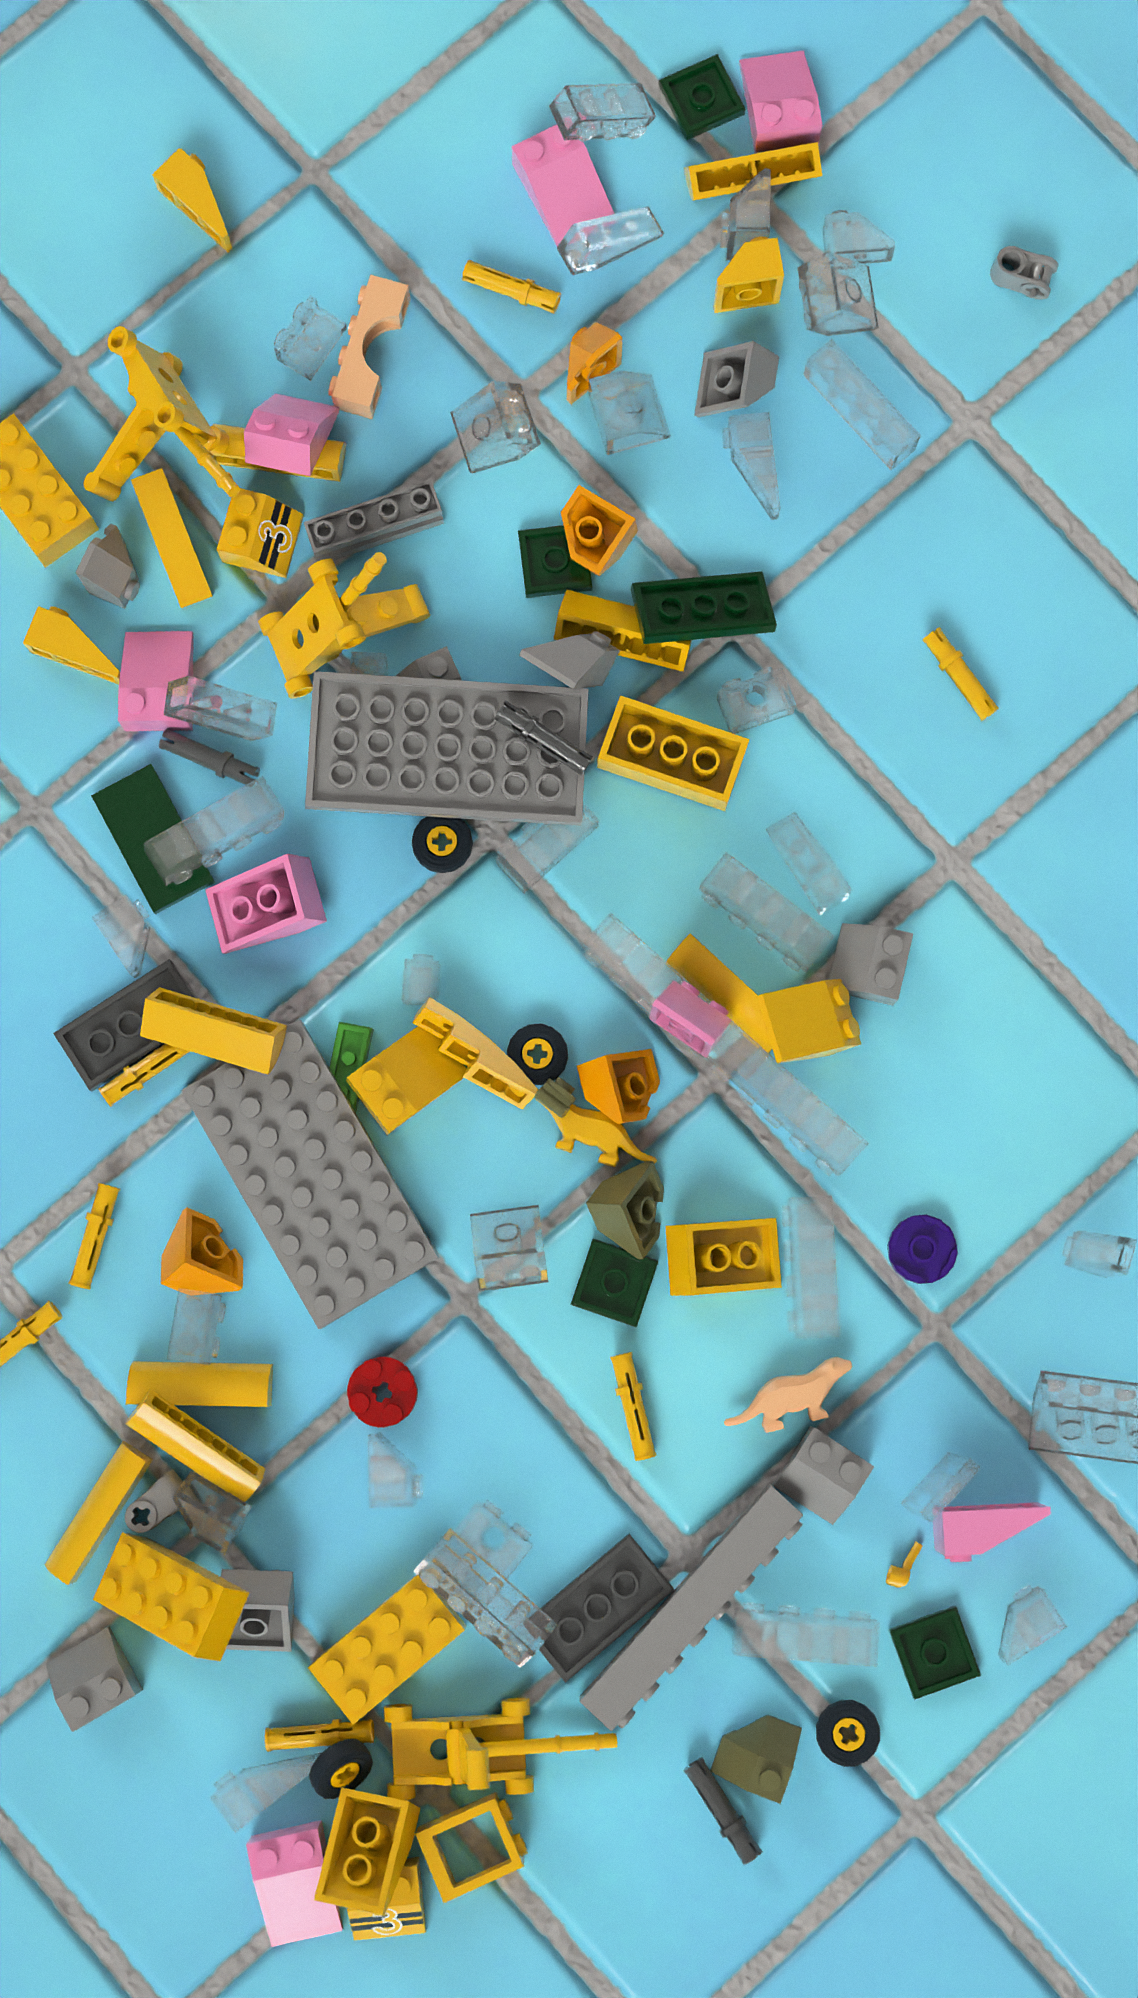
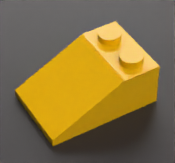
[756,979,861,1063]
[346,1026,466,1135]
[665,1218,782,1296]
[314,1787,421,1916]

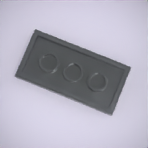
[53,959,195,1092]
[520,1534,674,1683]

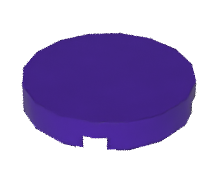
[887,1214,958,1284]

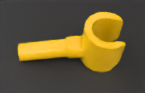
[886,1542,923,1588]

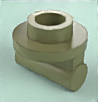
[534,1077,576,1118]

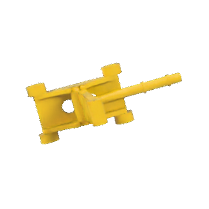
[83,326,240,501]
[258,552,430,699]
[384,1698,617,1800]

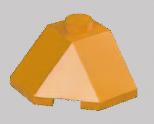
[567,322,622,404]
[561,485,638,576]
[577,1049,660,1124]
[160,1207,243,1296]

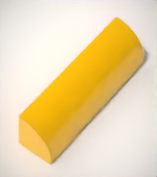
[684,142,822,201]
[213,424,347,482]
[553,589,692,672]
[665,933,772,1057]
[140,987,287,1075]
[126,1361,273,1407]
[125,1389,266,1504]
[45,1441,153,1585]

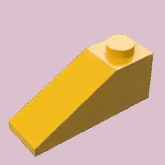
[152,147,232,252]
[23,606,120,685]

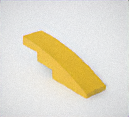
[131,468,213,608]
[412,997,538,1109]

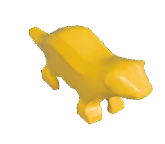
[535,1098,657,1168]

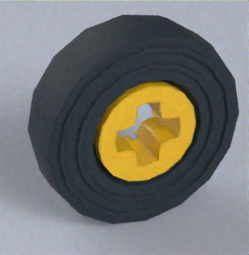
[412,816,473,873]
[507,1023,568,1085]
[816,1700,880,1767]
[309,1739,373,1799]

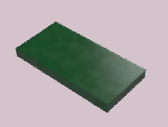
[631,571,777,644]
[91,764,215,915]

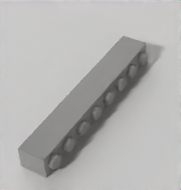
[579,1484,803,1732]

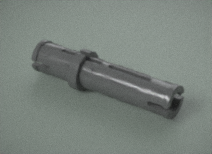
[494,701,593,775]
[159,728,260,788]
[683,1757,762,1865]

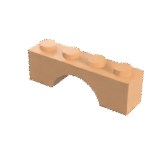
[328,275,410,419]

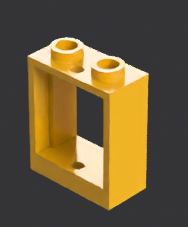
[415,1792,528,1903]

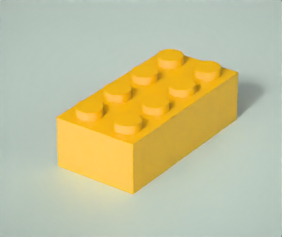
[0,413,99,568]
[597,695,750,811]
[93,1532,249,1661]
[308,1570,467,1725]

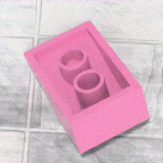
[739,51,822,153]
[511,118,615,247]
[244,393,339,476]
[118,631,193,731]
[205,854,327,954]
[649,981,732,1058]
[932,1502,1051,1562]
[246,1820,343,1947]

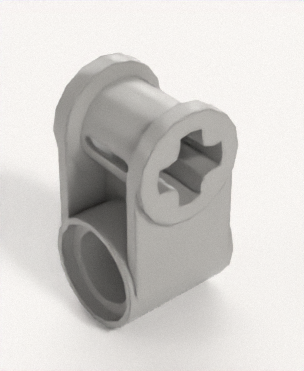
[990,246,1058,299]
[125,1469,194,1533]

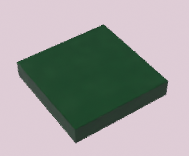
[659,54,746,141]
[518,525,592,598]
[570,1239,659,1327]
[888,1605,981,1700]

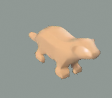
[724,1357,852,1433]

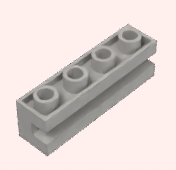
[303,480,444,562]

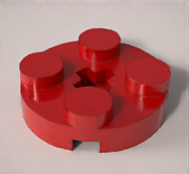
[347,1357,418,1428]

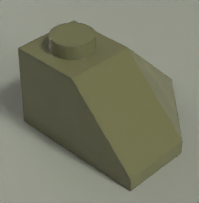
[586,1161,664,1259]
[710,1715,802,1804]

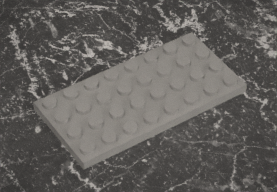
[305,671,588,826]
[181,1019,440,1329]

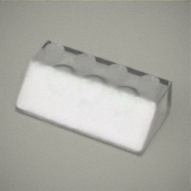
[1028,1370,1138,1464]

